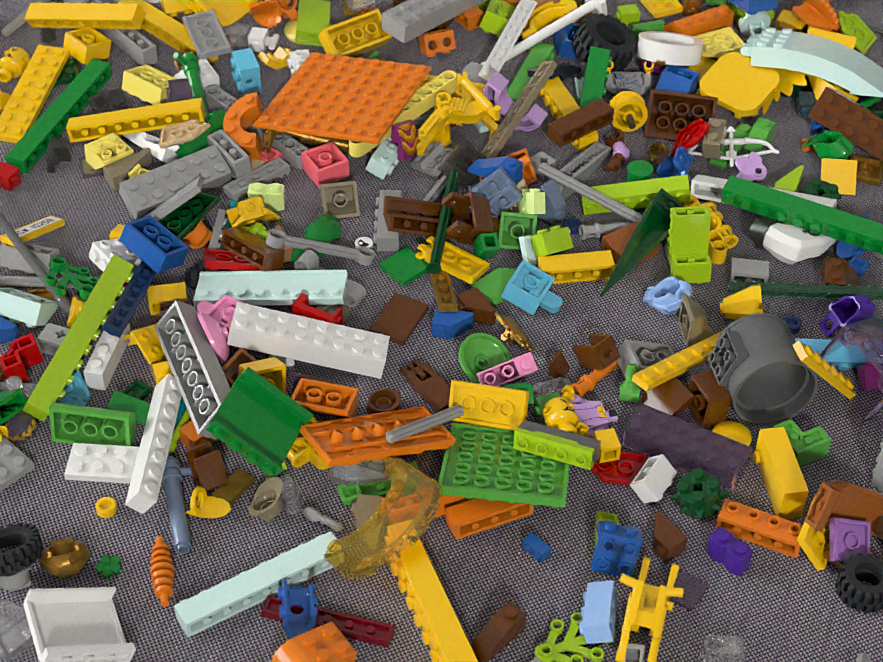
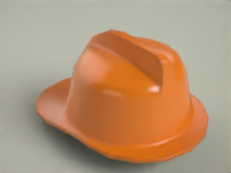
[181,217,212,249]

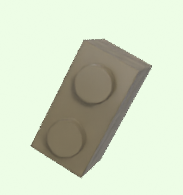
[702,118,727,159]

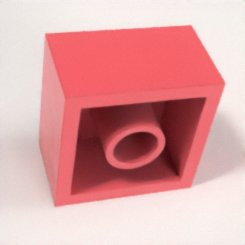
[301,141,349,188]

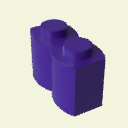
[706,527,753,576]

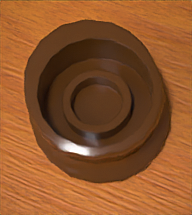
[366,388,402,414]

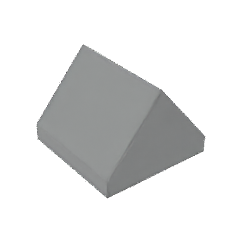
[624,643,645,662]

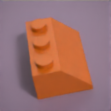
[291,378,359,418]

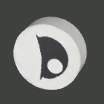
[355,237,373,250]

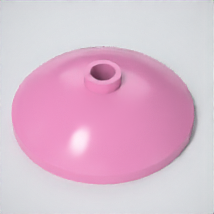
[197,311,230,366]

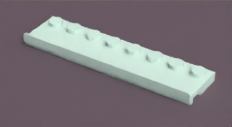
[193,270,348,306]

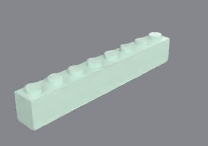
[174,531,344,637]

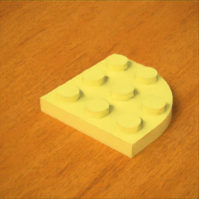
[692,27,745,59]

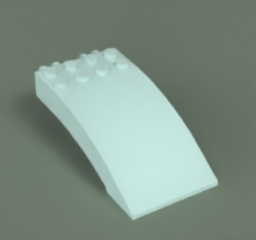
[740,27,883,97]

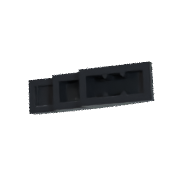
[527,64,582,81]

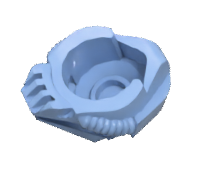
[642,277,693,315]

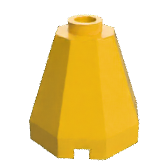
[720,284,763,320]

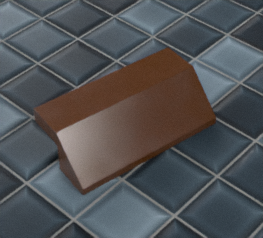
[383,196,456,240]

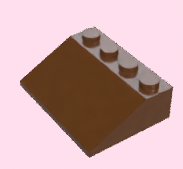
[644,90,718,141]

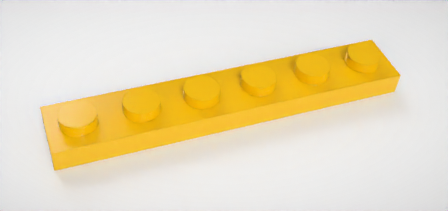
[793,341,856,400]

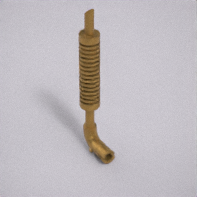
[260,129,376,155]

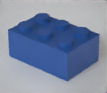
[119,215,190,274]

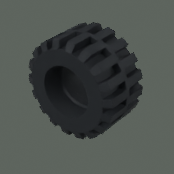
[836,553,883,614]

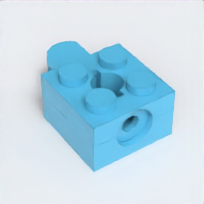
[230,48,262,97]
[501,260,563,315]

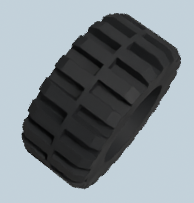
[573,13,638,74]

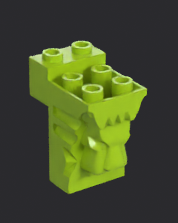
[664,206,712,284]

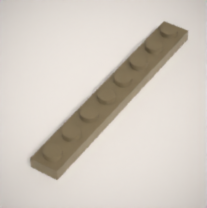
[476,60,558,160]

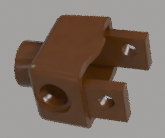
[441,191,499,246]

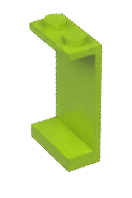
[295,0,331,47]

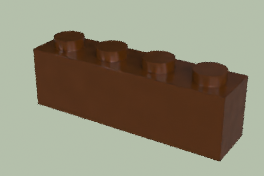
[547,99,614,147]
[221,227,285,271]

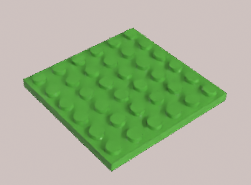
[437,423,570,508]

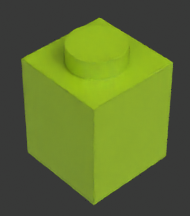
[615,4,640,27]

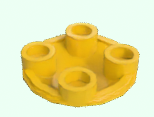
[712,421,752,453]

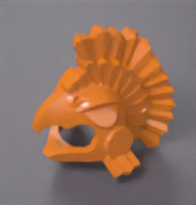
[249,0,298,30]
[792,0,842,32]

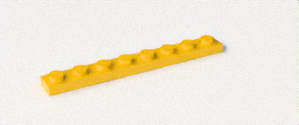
[632,331,722,392]

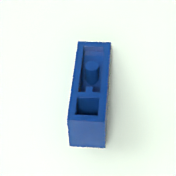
[468,156,523,185]

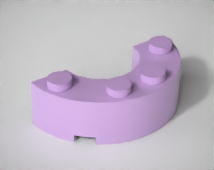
[483,71,548,132]

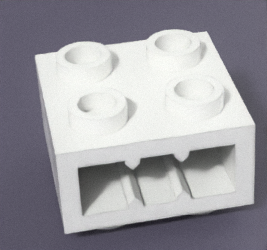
[89,237,142,273]

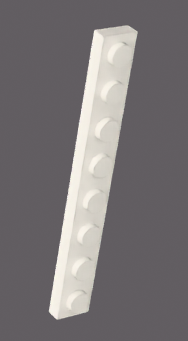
[478,0,537,81]

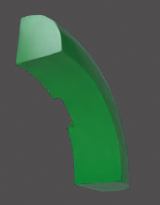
[290,214,342,262]

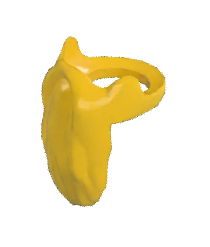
[185,486,231,519]

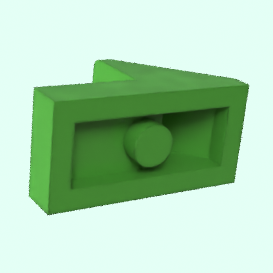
[632,20,664,41]

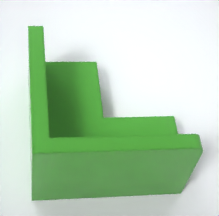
[774,419,832,467]

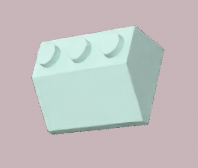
[0,287,59,328]

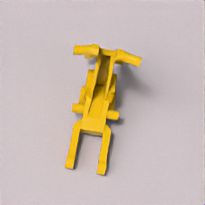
[416,71,501,156]
[615,556,683,662]

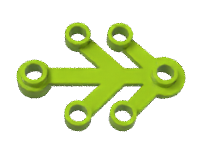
[535,612,616,662]

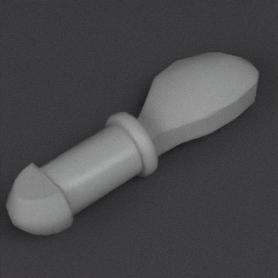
[304,506,343,532]

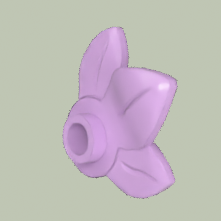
[735,152,767,182]

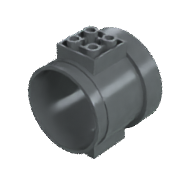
[708,313,818,425]

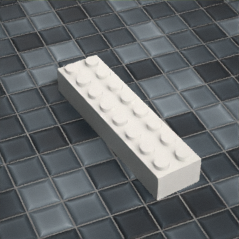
[227,302,390,379]

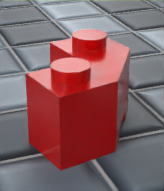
[0,333,44,387]

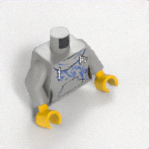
[606,61,654,96]

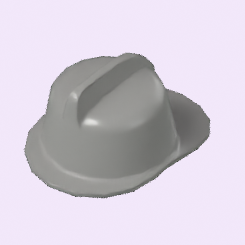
[0,562,34,591]

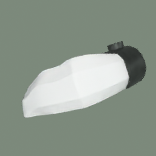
[749,216,836,265]

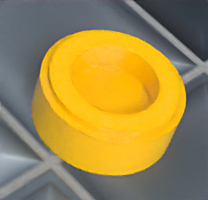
[95,497,118,518]

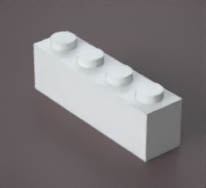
[83,323,131,391]

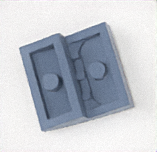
[475,166,523,217]

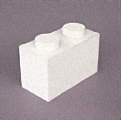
[630,454,677,504]

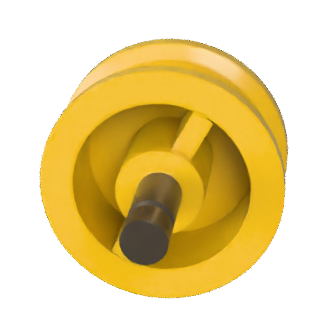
[609,91,648,132]

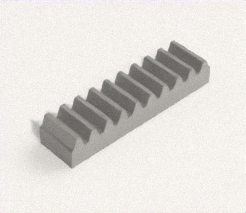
[223,157,290,202]

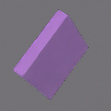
[830,517,870,563]

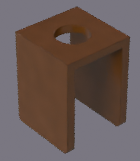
[573,334,620,370]
[186,441,228,491]

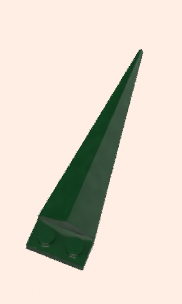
[601,188,684,296]

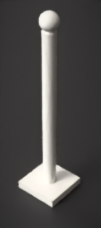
[481,0,607,65]

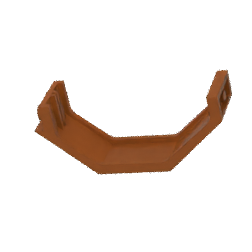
[805,479,883,540]

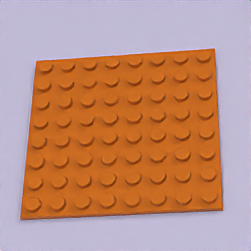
[253,52,432,144]

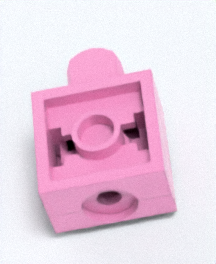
[197,294,243,347]

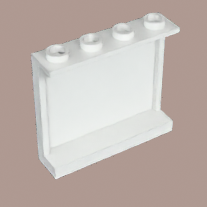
[23,587,136,662]

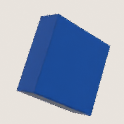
[848,255,871,277]

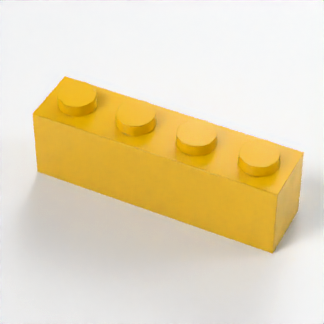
[537,250,615,284]

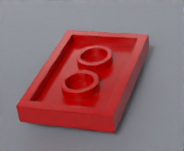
[203,248,262,271]

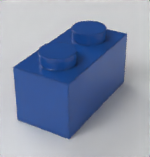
[522,532,551,563]

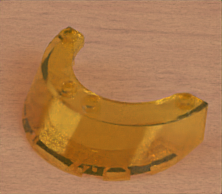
[324,458,442,579]

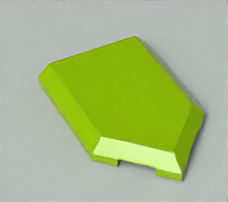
[838,10,877,54]

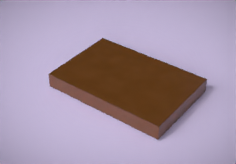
[369,293,429,346]

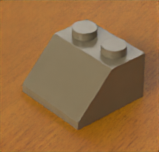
[319,181,360,219]
[678,295,714,348]

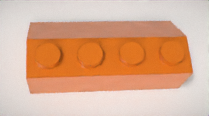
[664,4,734,36]

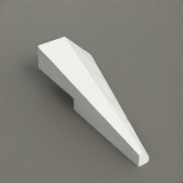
[123,132,180,163]

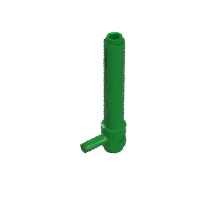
[173,52,209,121]

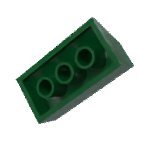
[158,192,221,240]

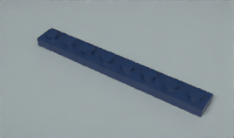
[102,261,157,338]

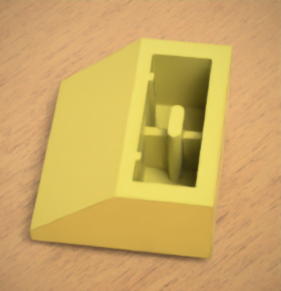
[85,133,134,170]

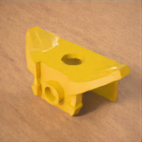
[226,197,280,228]

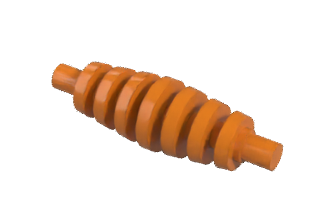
[150,536,175,607]

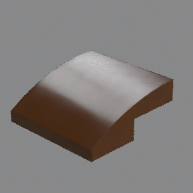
[639,377,695,426]

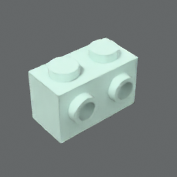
[365,140,400,180]

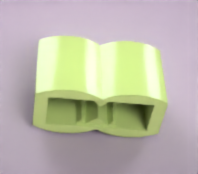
[248,182,286,211]
[517,189,546,214]

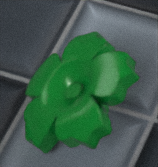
[95,555,121,578]

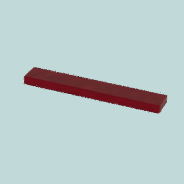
[261,595,395,648]

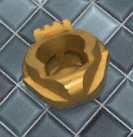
[39,536,91,579]

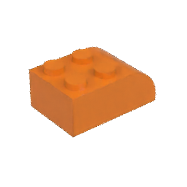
[272,621,357,662]

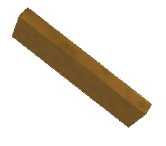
[429,270,458,312]

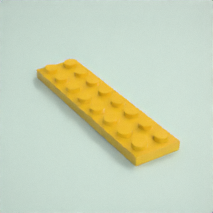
[0,45,70,143]

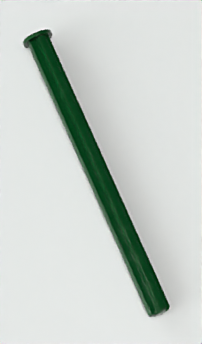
[427,170,459,274]

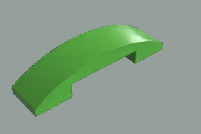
[337,461,423,505]

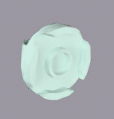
[738,11,771,36]

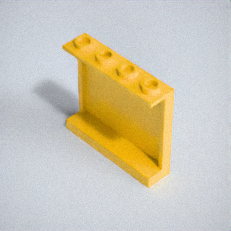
[182,0,259,32]

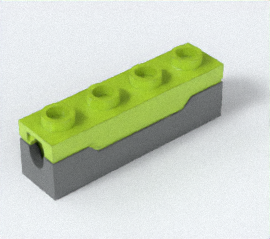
[513,420,601,470]

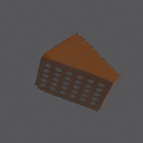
[549,350,570,380]

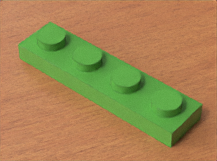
[709,123,752,170]

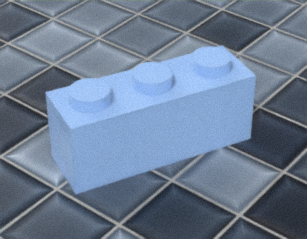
[579,580,618,644]

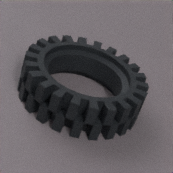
[0,523,44,576]

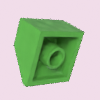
[498,212,538,250]

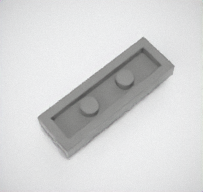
[208,209,227,250]

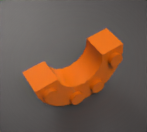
[223,92,263,160]

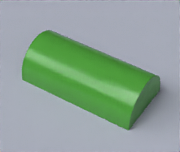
[49,402,137,446]

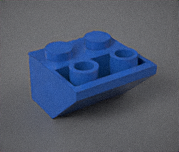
[655,65,699,95]

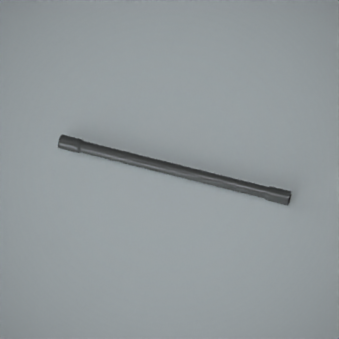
[0,212,71,317]

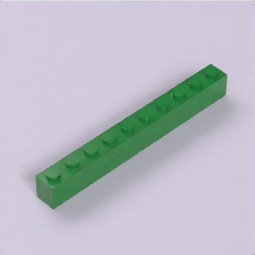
[6,59,112,175]
[721,175,883,255]

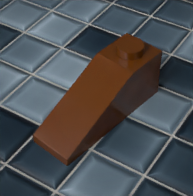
[470,601,526,662]

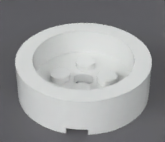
[636,31,704,66]

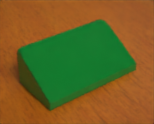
[107,390,150,424]

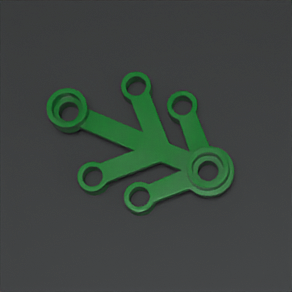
[45,257,99,301]

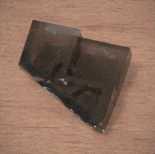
[89,88,132,113]

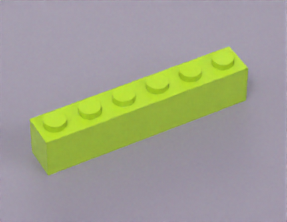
[582,175,691,215]

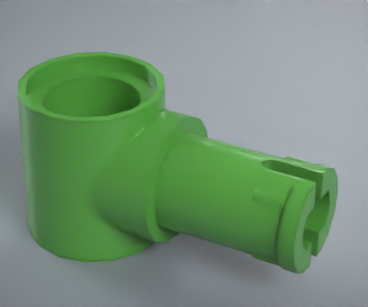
[619,363,640,403]

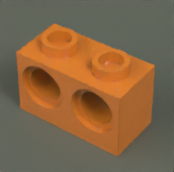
[418,28,456,57]

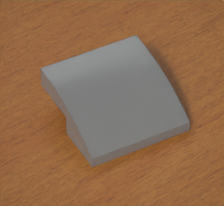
[410,142,459,176]

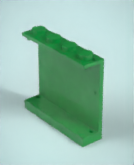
[206,367,314,477]

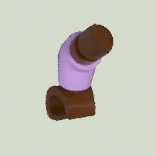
[603,129,630,172]

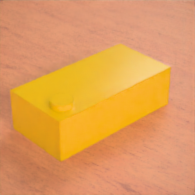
[318,9,392,57]
[753,427,809,519]

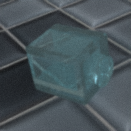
[796,92,817,118]

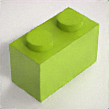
[530,225,574,258]

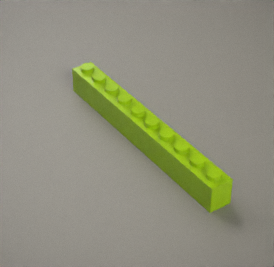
[22,254,134,422]

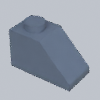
[536,179,566,224]

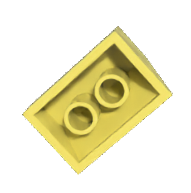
[122,64,184,105]

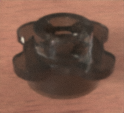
[39,28,56,42]

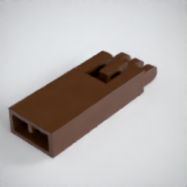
[400,360,450,413]

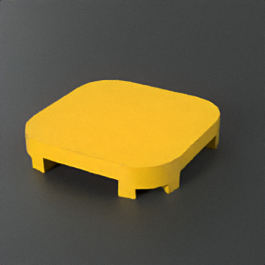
[699,52,780,119]

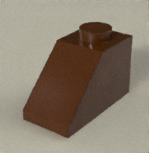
[457,287,496,325]
[652,511,688,563]

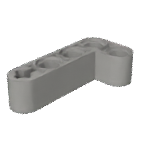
[295,250,367,308]

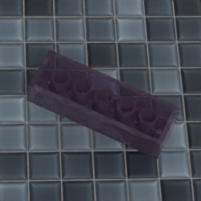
[620,402,752,491]

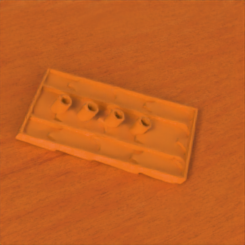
[299,406,456,467]

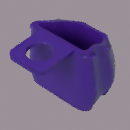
[819,295,876,337]

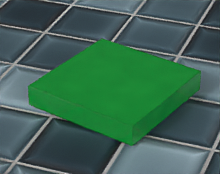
[379,247,428,287]

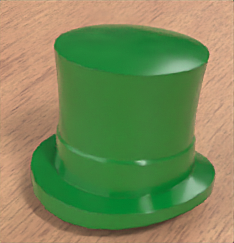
[623,160,654,183]

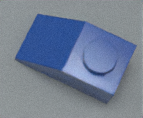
[432,307,474,339]

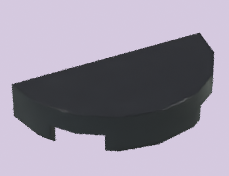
[185,261,203,290]

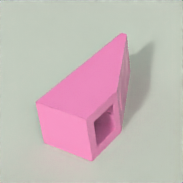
[476,352,538,387]

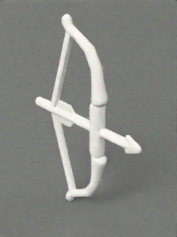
[687,126,780,167]

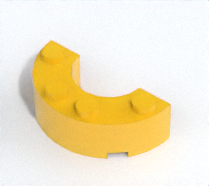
[520,0,580,50]

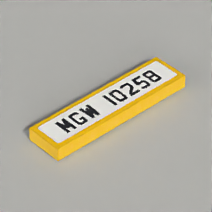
[0,215,65,247]

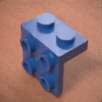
[590,521,643,577]

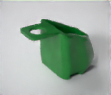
[802,130,854,161]

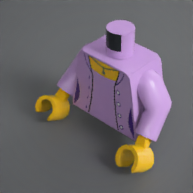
[561,385,618,438]

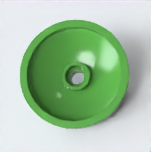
[459,333,511,384]

